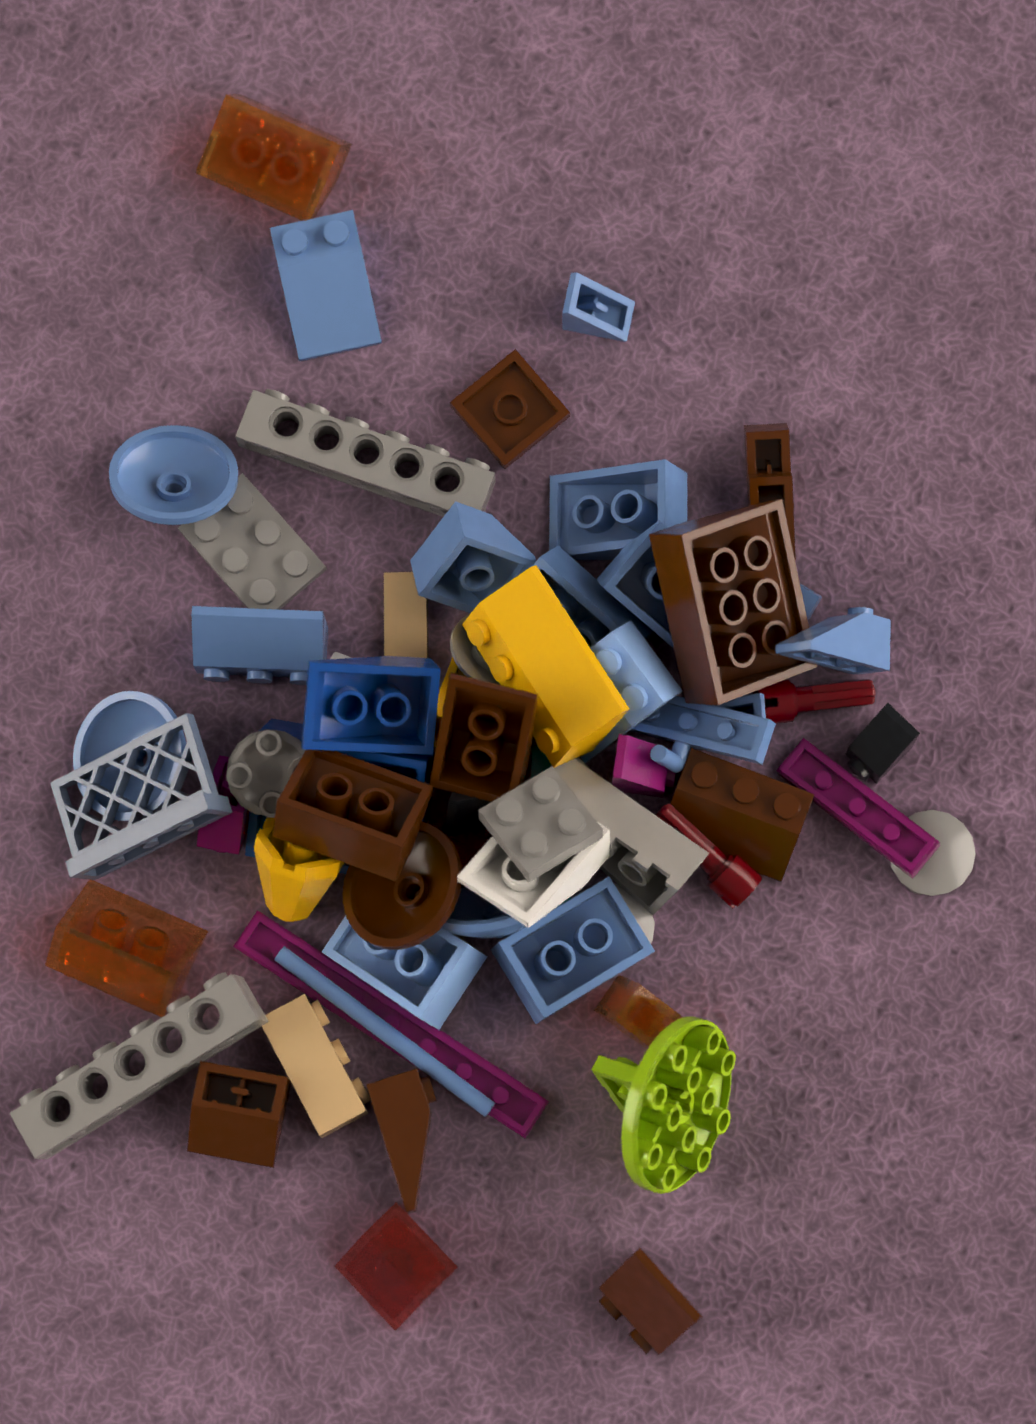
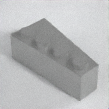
[550,758,709,915]

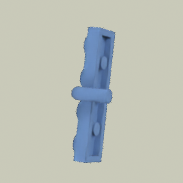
[630,696,776,773]

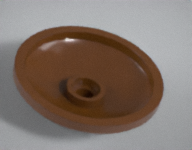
[343,822,462,950]

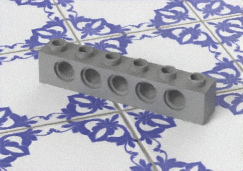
[235,389,496,517]
[9,972,269,1159]

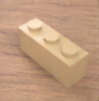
[262,994,371,1138]

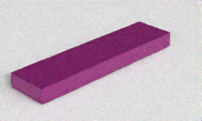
[776,738,940,879]

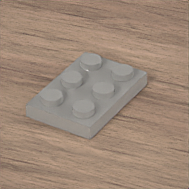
[178,473,327,609]

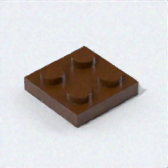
[450,349,570,469]

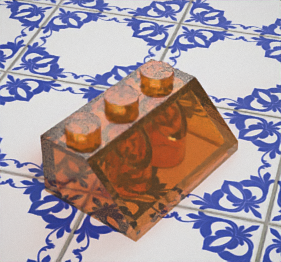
[195,94,352,221]
[45,880,208,1018]

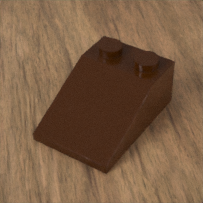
[429,673,538,802]
[599,1248,702,1355]

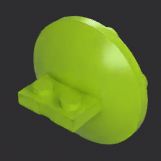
[591,1016,736,1194]

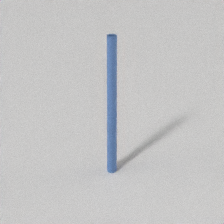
[274,946,495,1117]

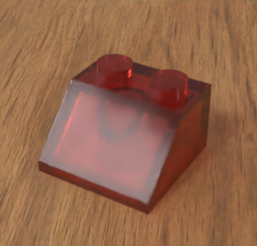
[335,1202,459,1331]

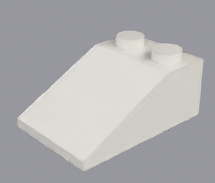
[457,822,610,928]

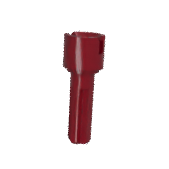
[752,679,876,724]
[655,804,763,909]

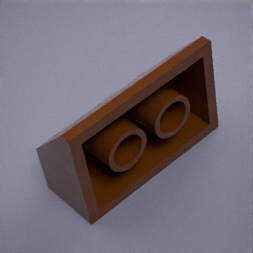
[671,748,815,882]
[272,750,433,881]

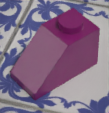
[612,734,675,798]
[197,755,249,855]

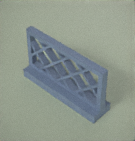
[50,713,232,880]

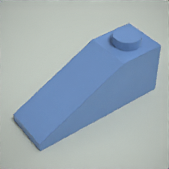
[776,607,891,674]

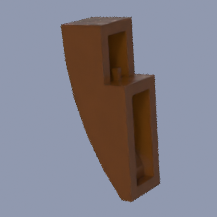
[744,423,796,559]

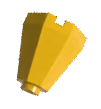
[254,817,344,922]

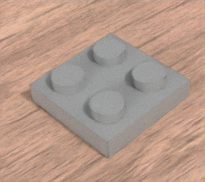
[478,766,603,882]

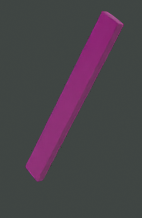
[233,910,549,1139]

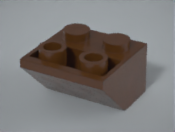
[187,1061,291,1168]

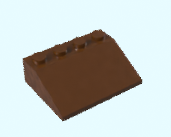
[649,499,817,705]

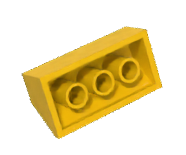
[462,565,629,768]

